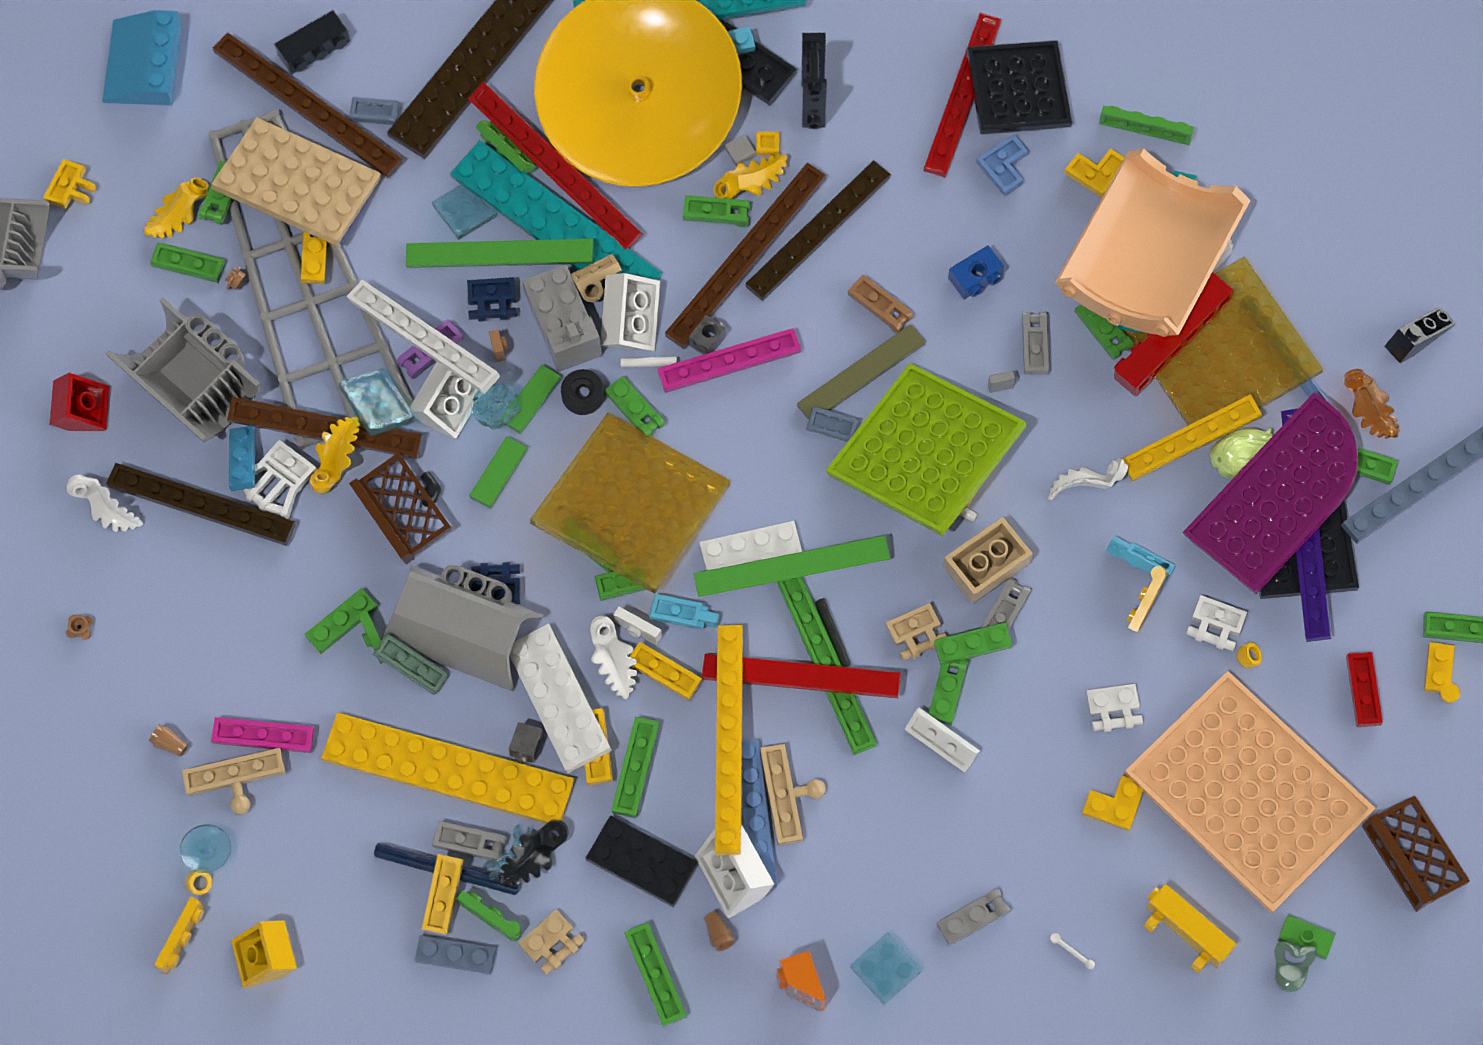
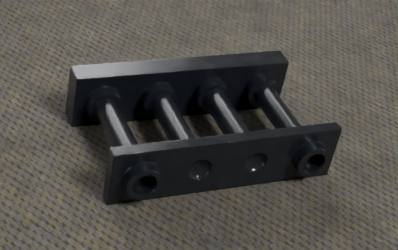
[801,32,827,129]

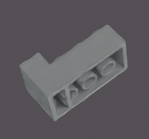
[522,264,602,372]

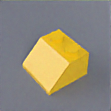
[231,921,297,988]

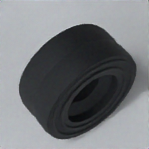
[561,369,604,415]

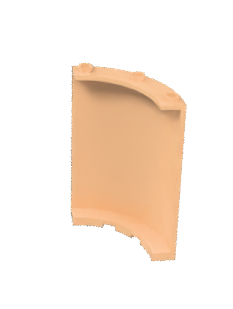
[1055,148,1250,337]

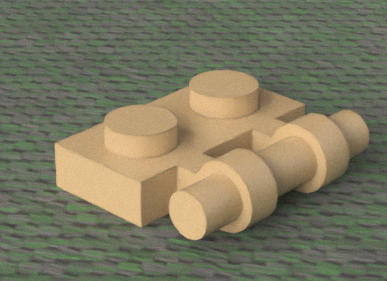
[885,603,947,661]
[518,909,585,975]

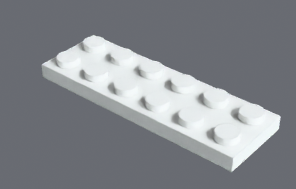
[510,624,612,773]

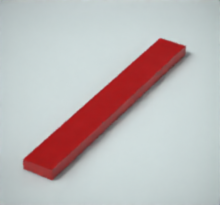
[923,13,1001,178]
[701,654,901,699]

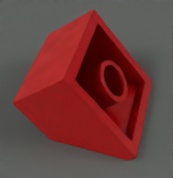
[49,373,110,431]

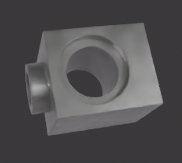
[689,315,726,355]
[508,722,543,764]

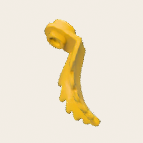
[713,153,787,199]
[143,177,208,239]
[310,416,360,494]

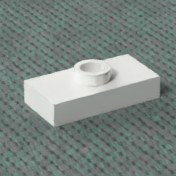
[614,606,662,645]

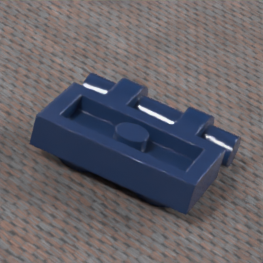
[467,277,516,322]
[471,562,520,604]

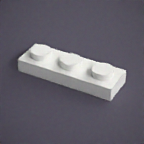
[904,708,980,772]

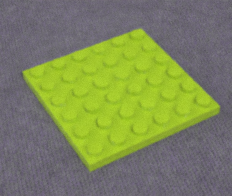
[826,363,1027,536]

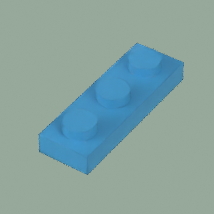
[229,426,256,491]

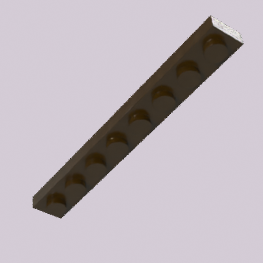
[745,160,891,302]
[106,462,296,546]

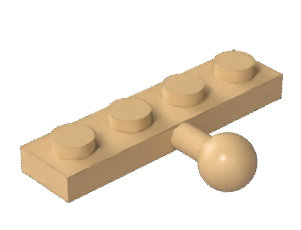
[760,744,826,846]
[182,748,286,815]

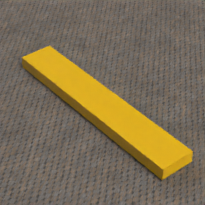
[1122,394,1262,482]

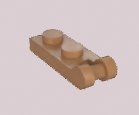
[848,274,914,333]

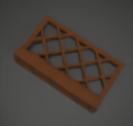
[349,452,452,565]
[1362,796,1470,912]

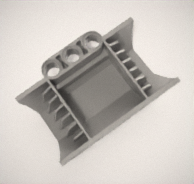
[0,198,50,289]
[106,297,261,443]
[381,565,543,691]

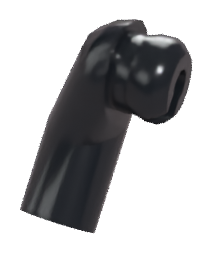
[420,471,441,507]

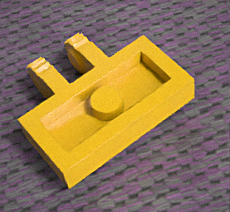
[43,159,97,209]

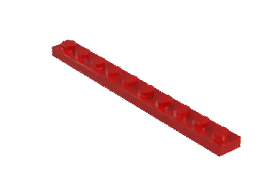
[468,82,643,249]

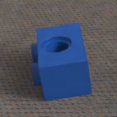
[948,245,1004,300]

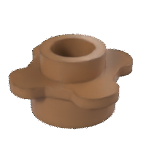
[225,266,246,290]
[66,615,93,640]

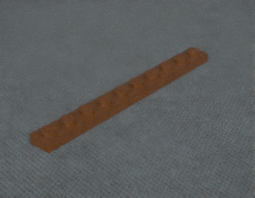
[212,32,403,178]
[665,162,826,349]

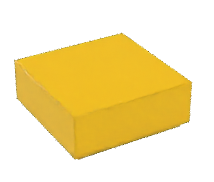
[756,132,779,156]

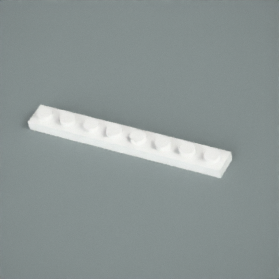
[346,280,500,394]

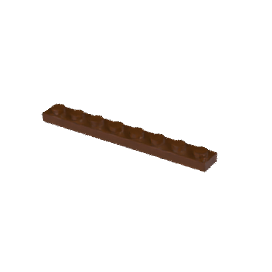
[227,397,422,459]

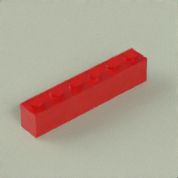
[1114,272,1234,397]

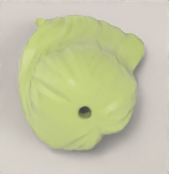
[1209,428,1273,478]

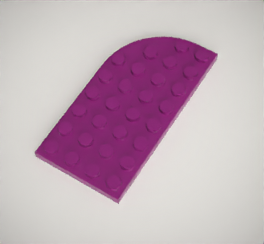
[1183,391,1358,595]

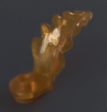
[1343,369,1400,439]

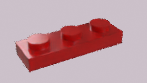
[1346,652,1383,728]

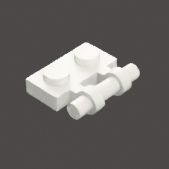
[1186,595,1247,651]
[1086,684,1143,732]

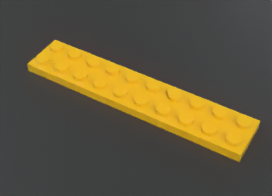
[321,712,574,824]

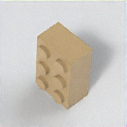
[943,517,1033,604]

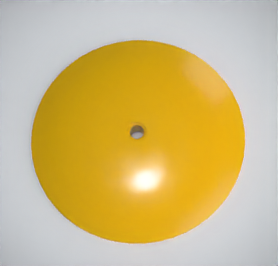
[534,0,742,187]

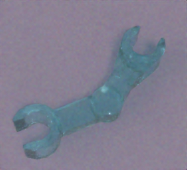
[483,824,530,879]

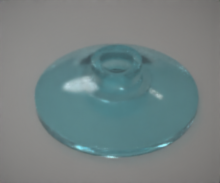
[180,825,231,873]

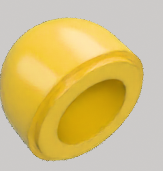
[1236,642,1262,668]
[185,869,212,895]

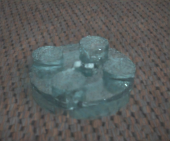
[471,382,521,430]

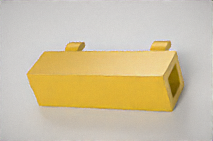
[1143,883,1236,973]

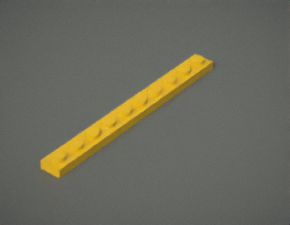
[715,625,743,855]

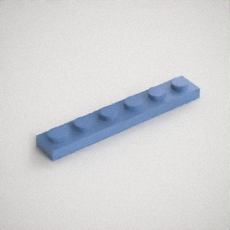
[742,740,777,887]

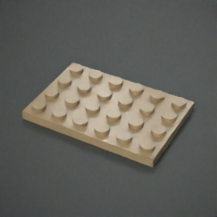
[211,117,381,246]

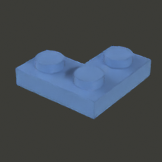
[976,134,1028,196]

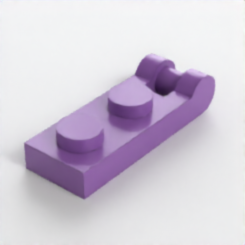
[396,319,463,379]

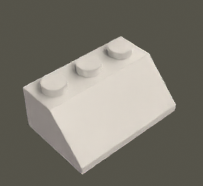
[600,273,660,352]
[408,362,483,439]
[695,825,774,918]

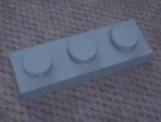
[415,935,495,975]

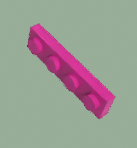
[211,717,314,753]

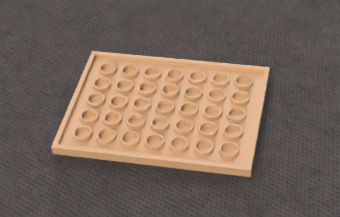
[1124,671,1376,914]

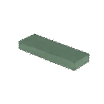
[372,633,449,695]

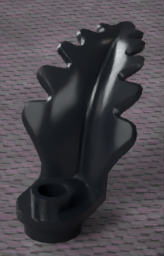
[499,820,569,887]

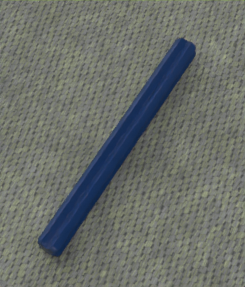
[374,843,519,895]

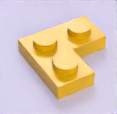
[1064,148,1124,198]
[1082,775,1143,831]

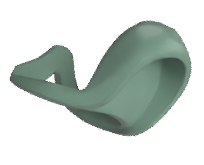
[1274,942,1316,992]

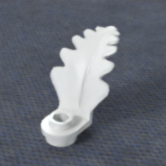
[1048,458,1128,501]
[66,474,143,532]
[590,616,637,699]

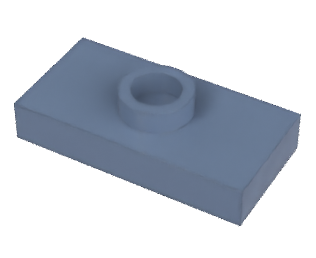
[349,97,399,125]
[806,406,859,442]

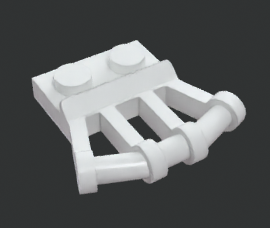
[243,439,317,519]

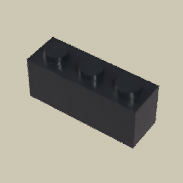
[274,10,350,75]

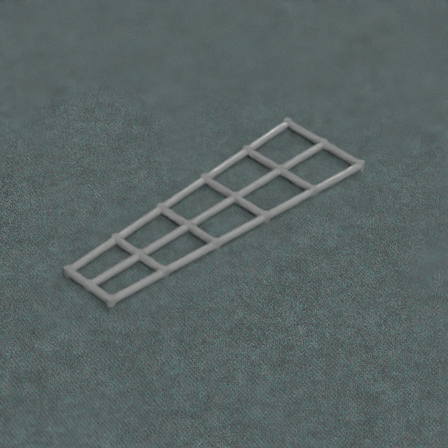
[208,109,413,450]

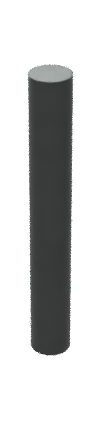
[815,598,851,667]

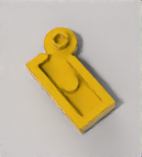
[1424,642,1460,703]

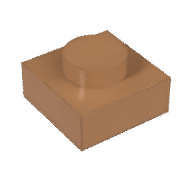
[489,329,508,362]

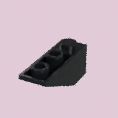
[1384,307,1455,363]

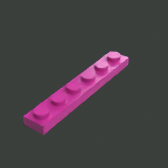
[657,328,801,393]

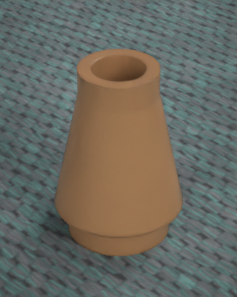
[149,724,188,757]
[704,911,735,951]

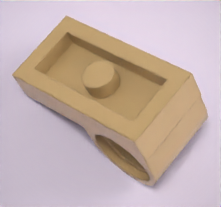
[571,254,621,302]

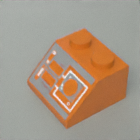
[776,951,826,1011]

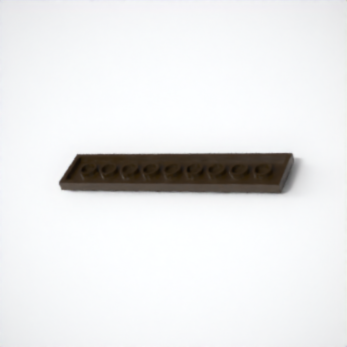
[387,0,554,159]

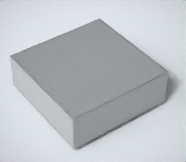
[725,135,756,166]
[988,371,1015,393]

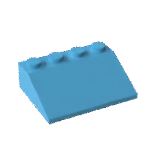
[102,10,182,106]

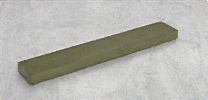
[797,324,925,419]

